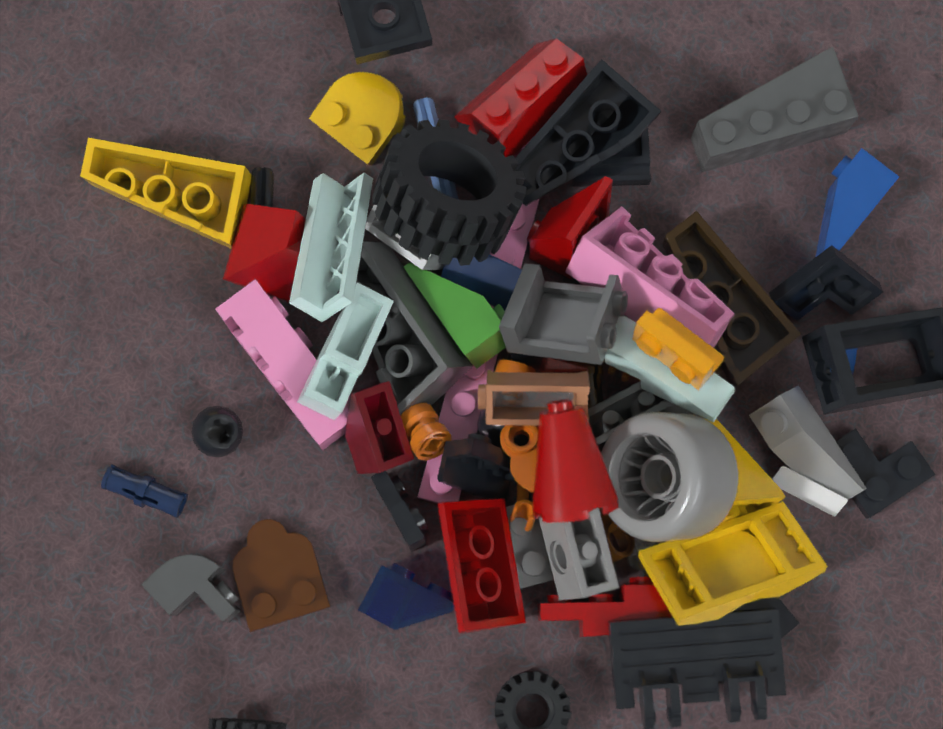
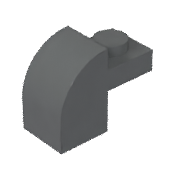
[141,555,241,623]

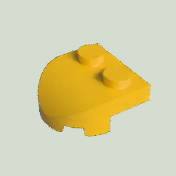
[309,72,405,165]

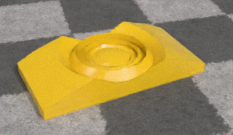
[638,501,827,625]

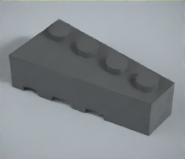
[691,47,859,172]
[356,241,473,416]

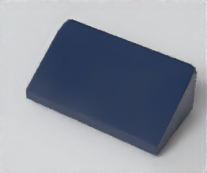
[441,254,522,311]

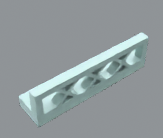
[289,172,373,322]

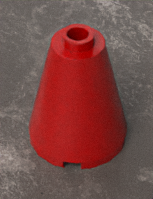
[532,399,619,523]

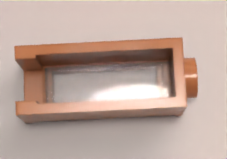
[478,370,590,426]

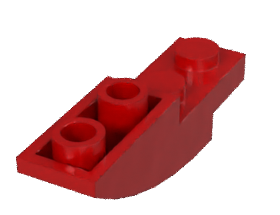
[538,577,672,637]

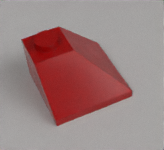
[527,176,613,279]

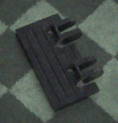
[608,608,786,729]

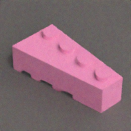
[565,206,735,348]
[216,279,350,451]

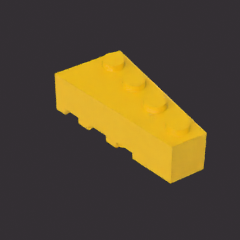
[80,137,252,248]

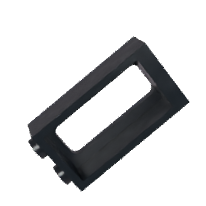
[802,307,943,415]

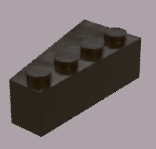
[663,211,801,388]

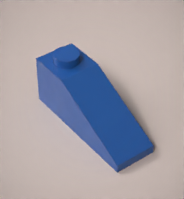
[815,148,899,257]

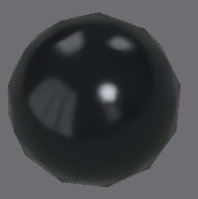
[191,406,243,458]

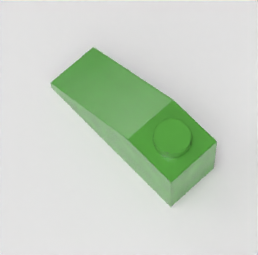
[404,263,506,369]

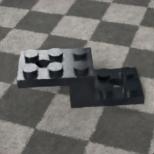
[336,0,433,64]

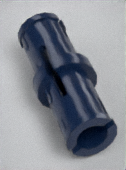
[101,464,188,518]

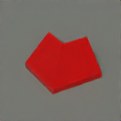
[223,204,306,302]

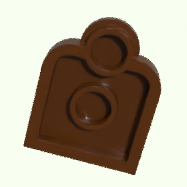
[232,519,331,632]

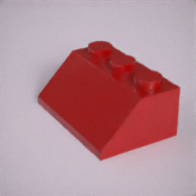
[454,38,587,157]
[438,498,526,634]

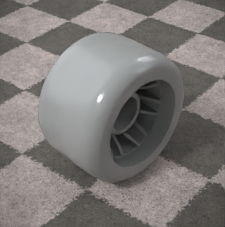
[601,412,738,542]

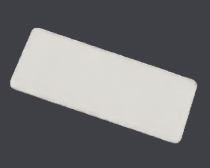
[772,466,848,517]

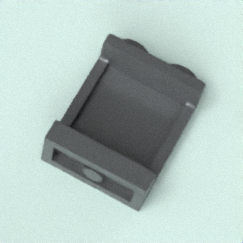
[499,263,628,365]

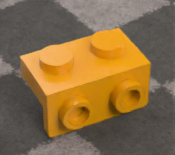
[632,308,724,391]

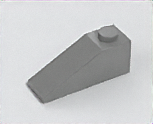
[749,385,867,499]

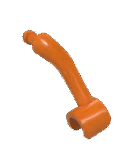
[509,483,535,532]

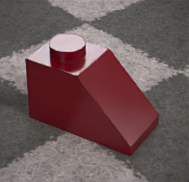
[345,381,414,474]

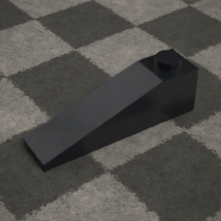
[515,59,661,206]

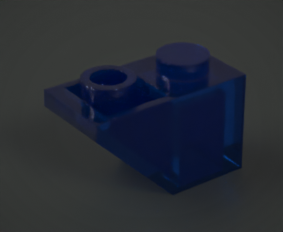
[358,563,455,631]

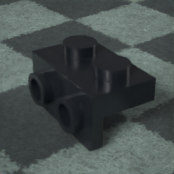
[437,434,515,503]

